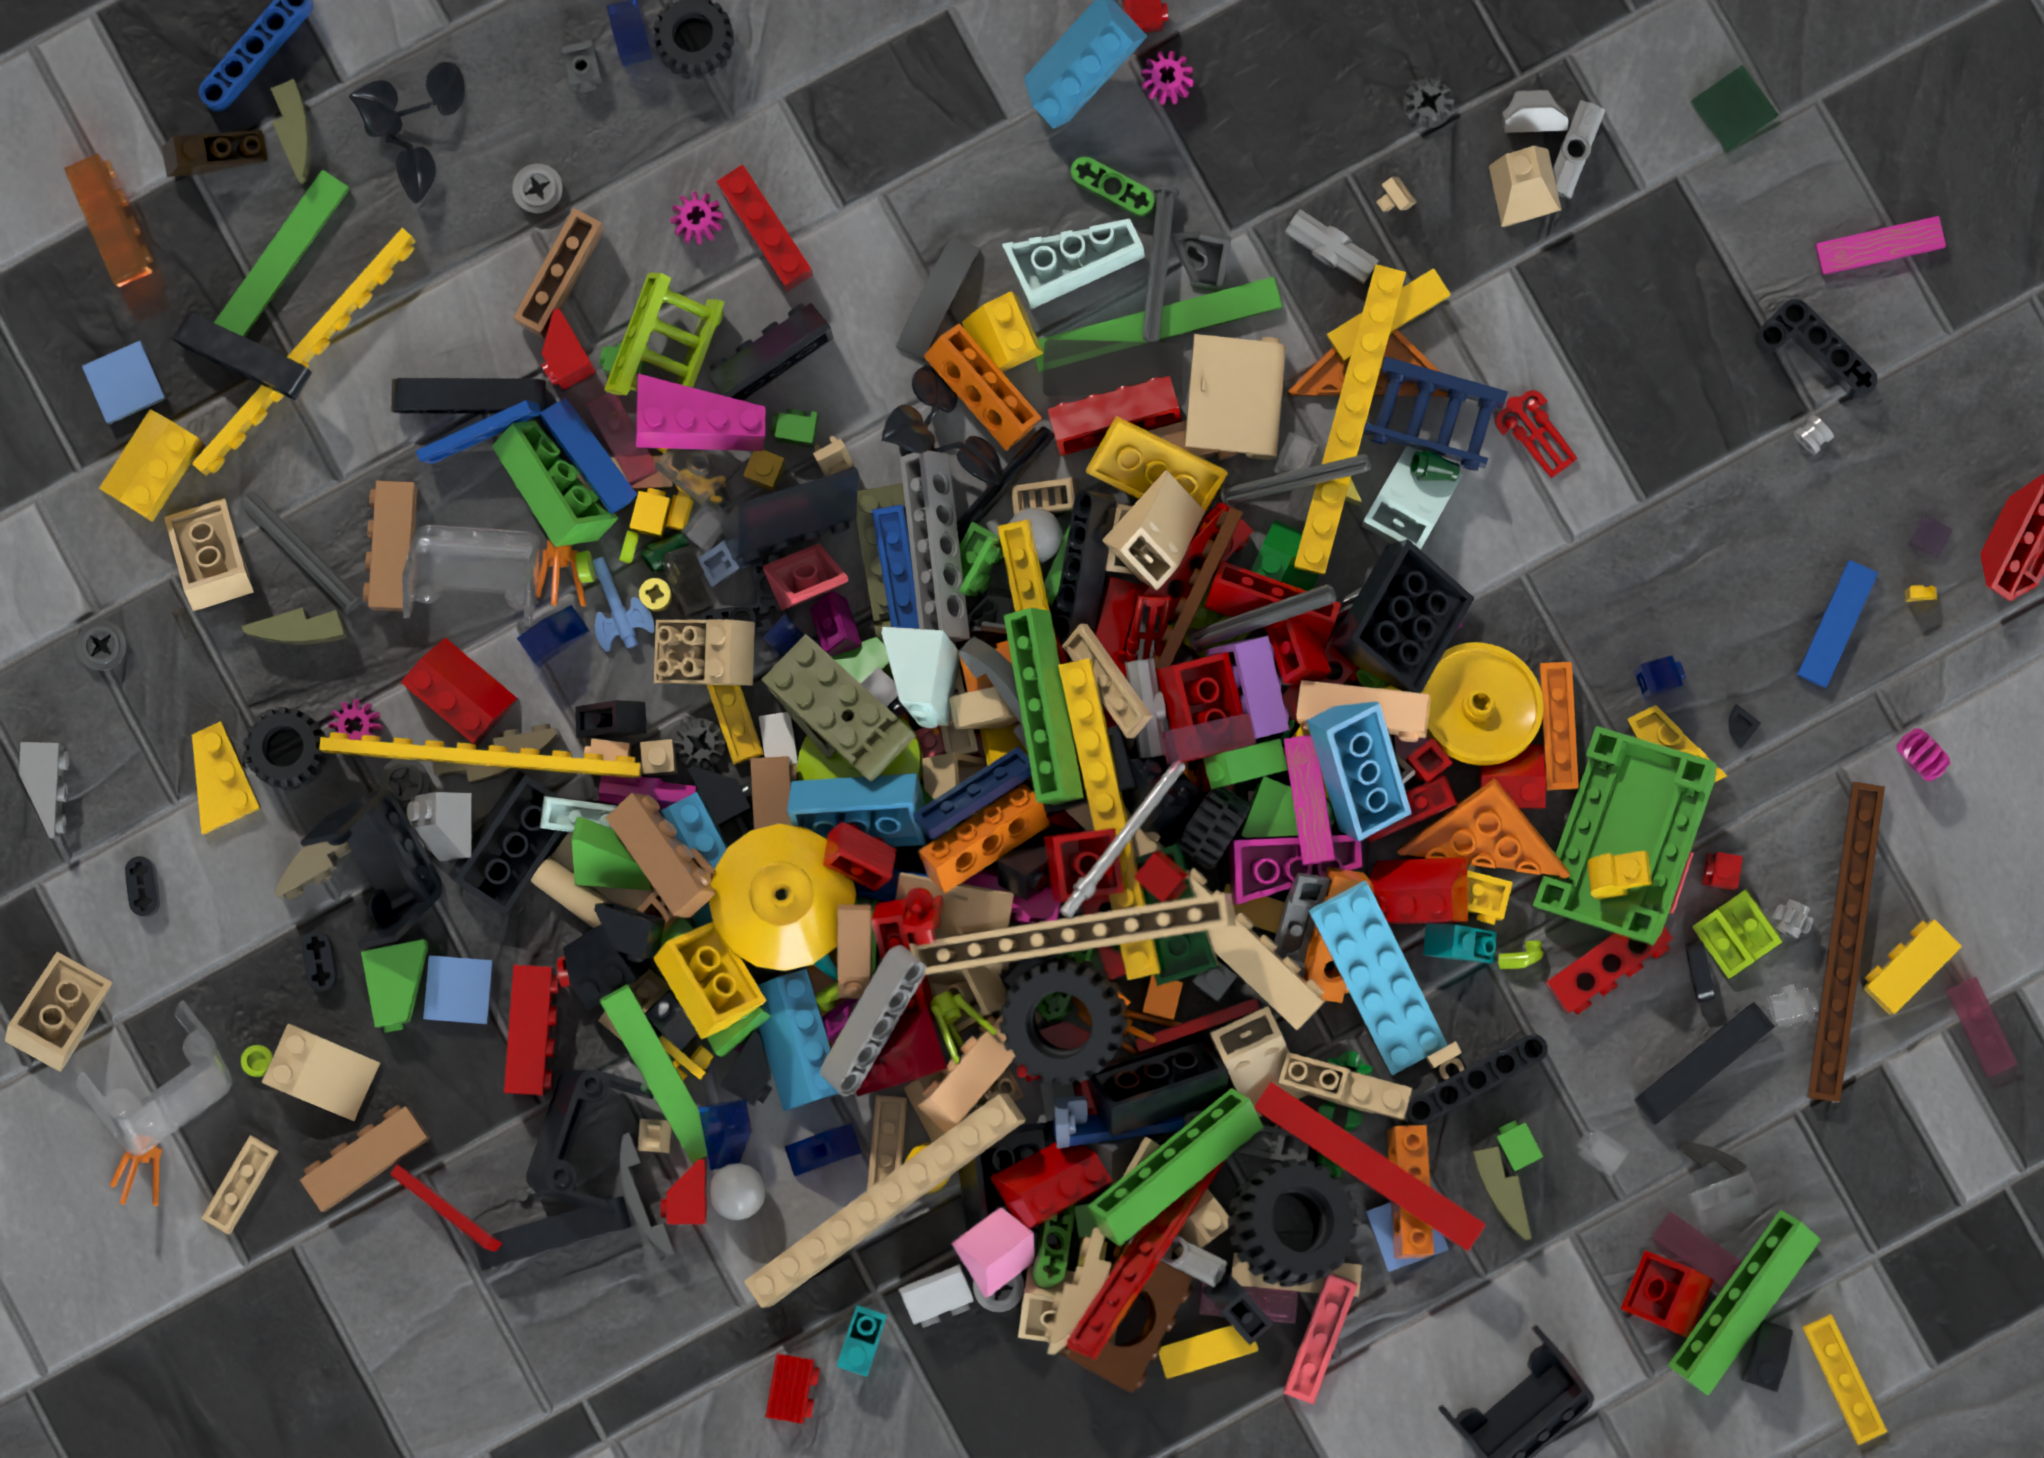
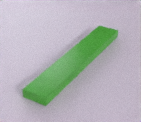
[214,169,349,337]
[600,984,720,1164]

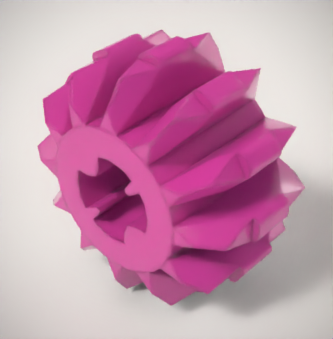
[1141,51,1194,105]
[670,191,724,245]
[328,699,383,740]
[1896,728,1951,781]

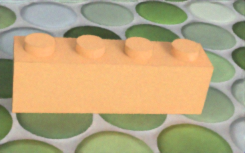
[1296,680,1431,742]
[917,1014,1015,1133]

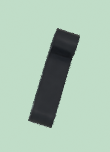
[1755,298,1878,399]

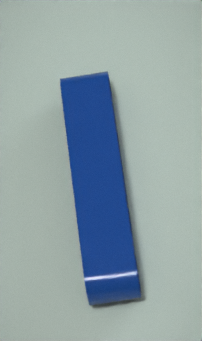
[199,0,314,112]

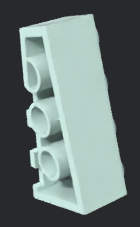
[1002,219,1145,309]

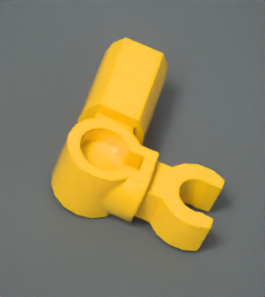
[665,470,727,532]

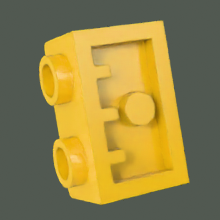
[1467,870,1513,925]

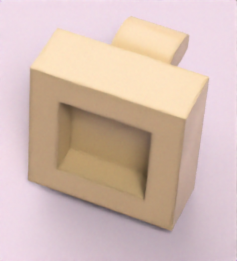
[1376,177,1416,212]
[813,436,854,477]
[1426,1042,1464,1080]
[638,1119,672,1153]

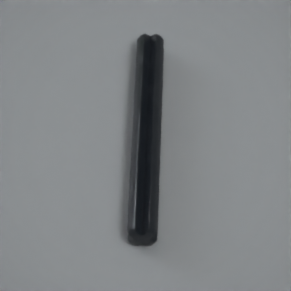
[957,426,1054,545]

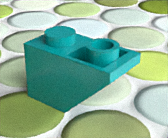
[1423,923,1497,964]
[836,1305,887,1377]

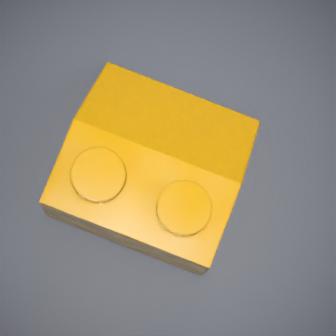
[961,291,1044,373]

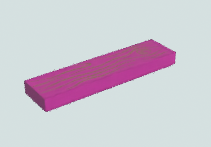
[1815,216,1946,276]
[1284,735,1336,866]

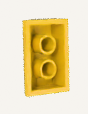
[99,409,204,522]
[653,922,766,1039]

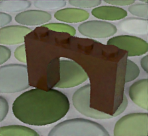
[1059,1242,1193,1393]

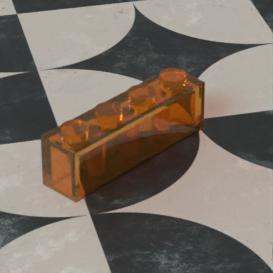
[64,153,154,287]

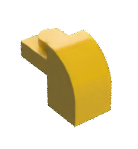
[1587,850,1652,900]

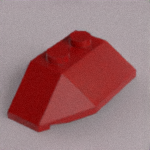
[1980,474,2044,601]

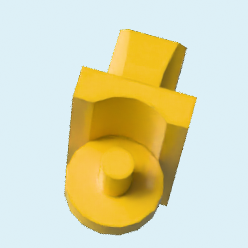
[659,1035,714,1081]

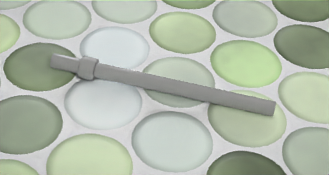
[1060,759,1186,918]

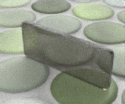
[1043,339,1183,399]

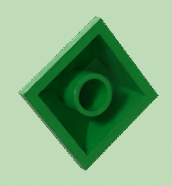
[1251,520,1319,591]

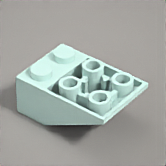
[1362,446,1463,550]

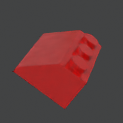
[400,638,518,747]
[1369,857,1468,924]
[991,1142,1112,1230]

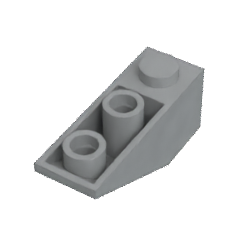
[19,742,69,841]

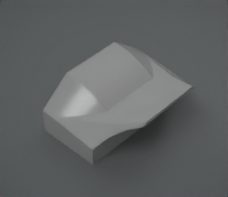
[1502,90,1568,133]

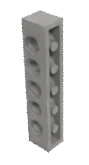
[900,451,970,644]

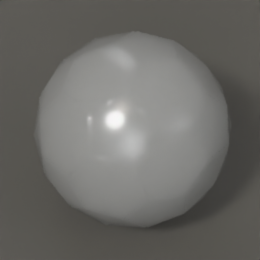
[1009,508,1062,563]
[708,1163,766,1220]

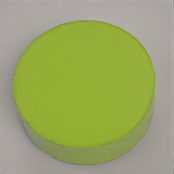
[619,530,639,563]
[575,550,595,583]
[241,1045,273,1077]

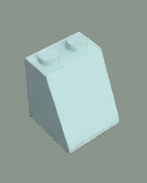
[882,627,960,728]

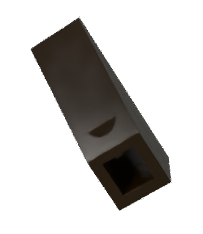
[162,130,268,177]

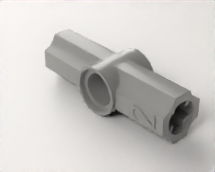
[1553,100,1606,199]
[1285,209,1379,284]
[1125,659,1168,758]
[1129,1231,1227,1287]

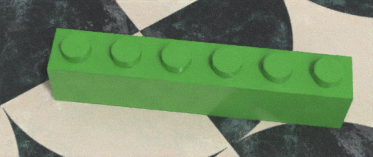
[1004,607,1084,805]
[1088,1088,1263,1246]
[1668,1209,1821,1396]

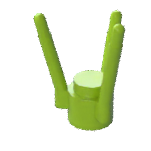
[929,991,998,1063]

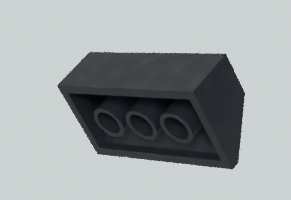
[707,303,834,401]
[448,770,562,915]
[1086,1032,1228,1137]

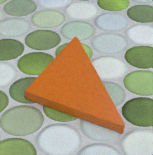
[1288,330,1448,397]
[1397,778,1571,879]

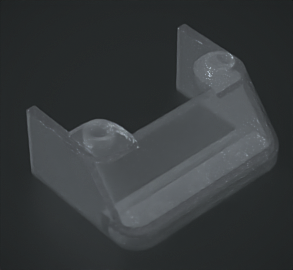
[402,525,541,626]
[76,1000,232,1155]

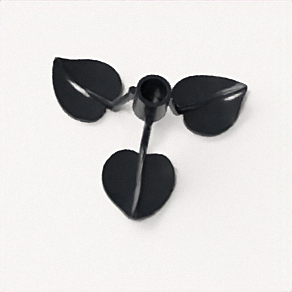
[349,62,465,204]
[882,365,1002,486]

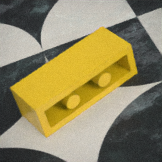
[1863,919,1962,1015]

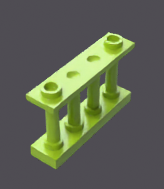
[604,272,725,396]

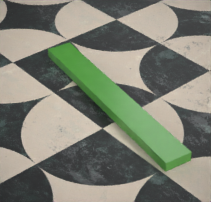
[1035,277,1282,373]

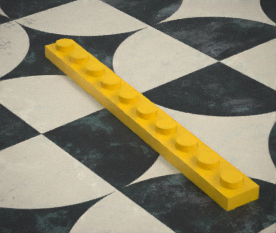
[192,228,416,476]
[1294,264,1406,576]
[1058,658,1161,980]
[319,732,642,779]

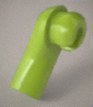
[1498,940,1544,969]
[815,981,839,1013]

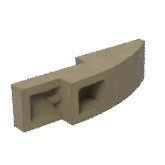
[432,724,560,784]
[275,841,352,901]

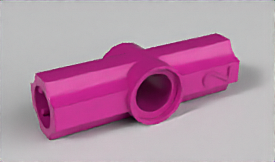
[598,776,697,811]

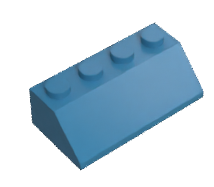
[1024,0,1148,129]
[1307,701,1412,841]
[787,774,926,847]
[659,791,728,928]
[757,969,840,1111]

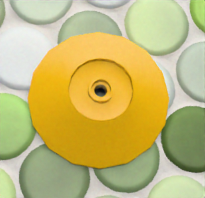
[708,824,856,971]

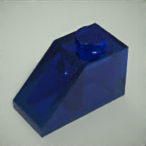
[607,0,653,66]
[517,605,590,668]
[763,614,805,659]
[1633,655,1686,701]
[698,1099,752,1170]
[784,1123,862,1177]

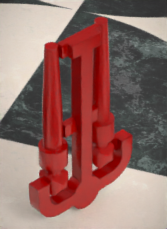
[1495,390,1578,479]
[1117,595,1173,665]

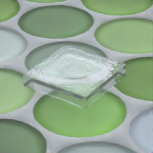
[654,448,743,506]

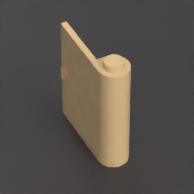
[1185,334,1286,460]
[531,832,655,928]
[896,872,1014,976]

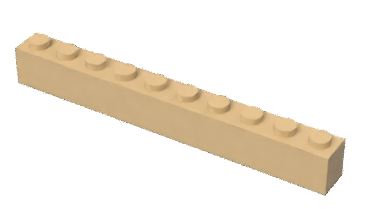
[1066,803,1326,1030]
[910,893,1236,975]
[744,1094,1026,1308]

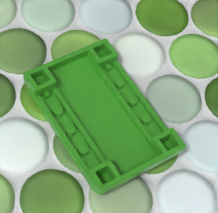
[1533,726,1717,945]

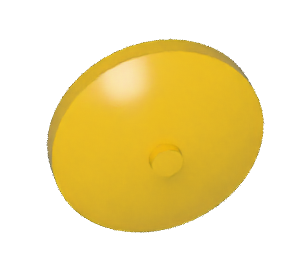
[1421,642,1544,766]

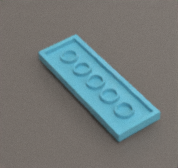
[1308,881,1448,1075]

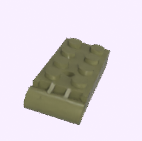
[856,483,909,645]
[761,634,916,783]

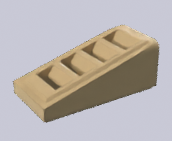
[1011,478,1079,516]

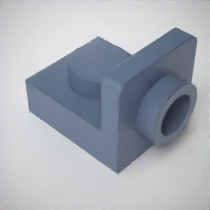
[695,540,752,587]
[1054,1096,1087,1148]

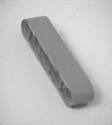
[820,945,926,1096]

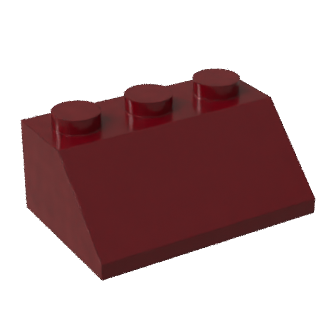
[856,1007,947,1097]

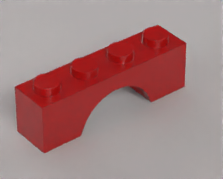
[716,164,813,292]

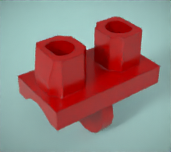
[901,887,944,946]

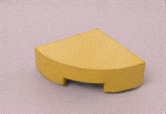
[1904,585,1937,602]

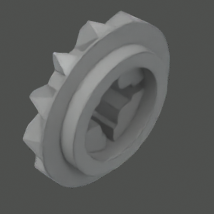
[512,163,563,214]
[973,1273,1024,1312]

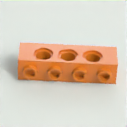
[923,323,1042,451]
[919,783,1050,894]
[1304,867,1373,1003]
[1387,1125,1434,1259]

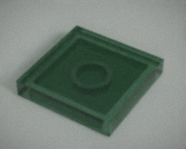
[1690,65,1779,153]

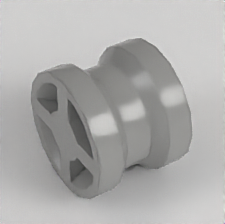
[1794,415,1834,455]

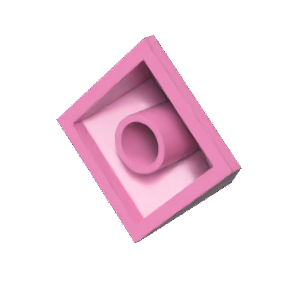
[952,1208,1035,1298]

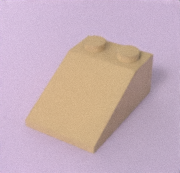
[164,498,254,612]
[5,952,113,1072]
[262,1024,381,1122]

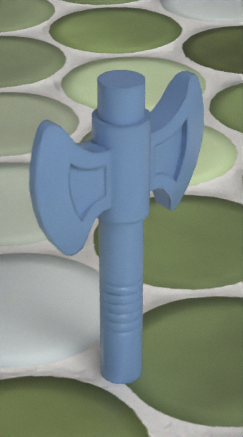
[592,557,655,652]

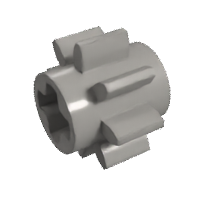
[1772,899,1814,938]

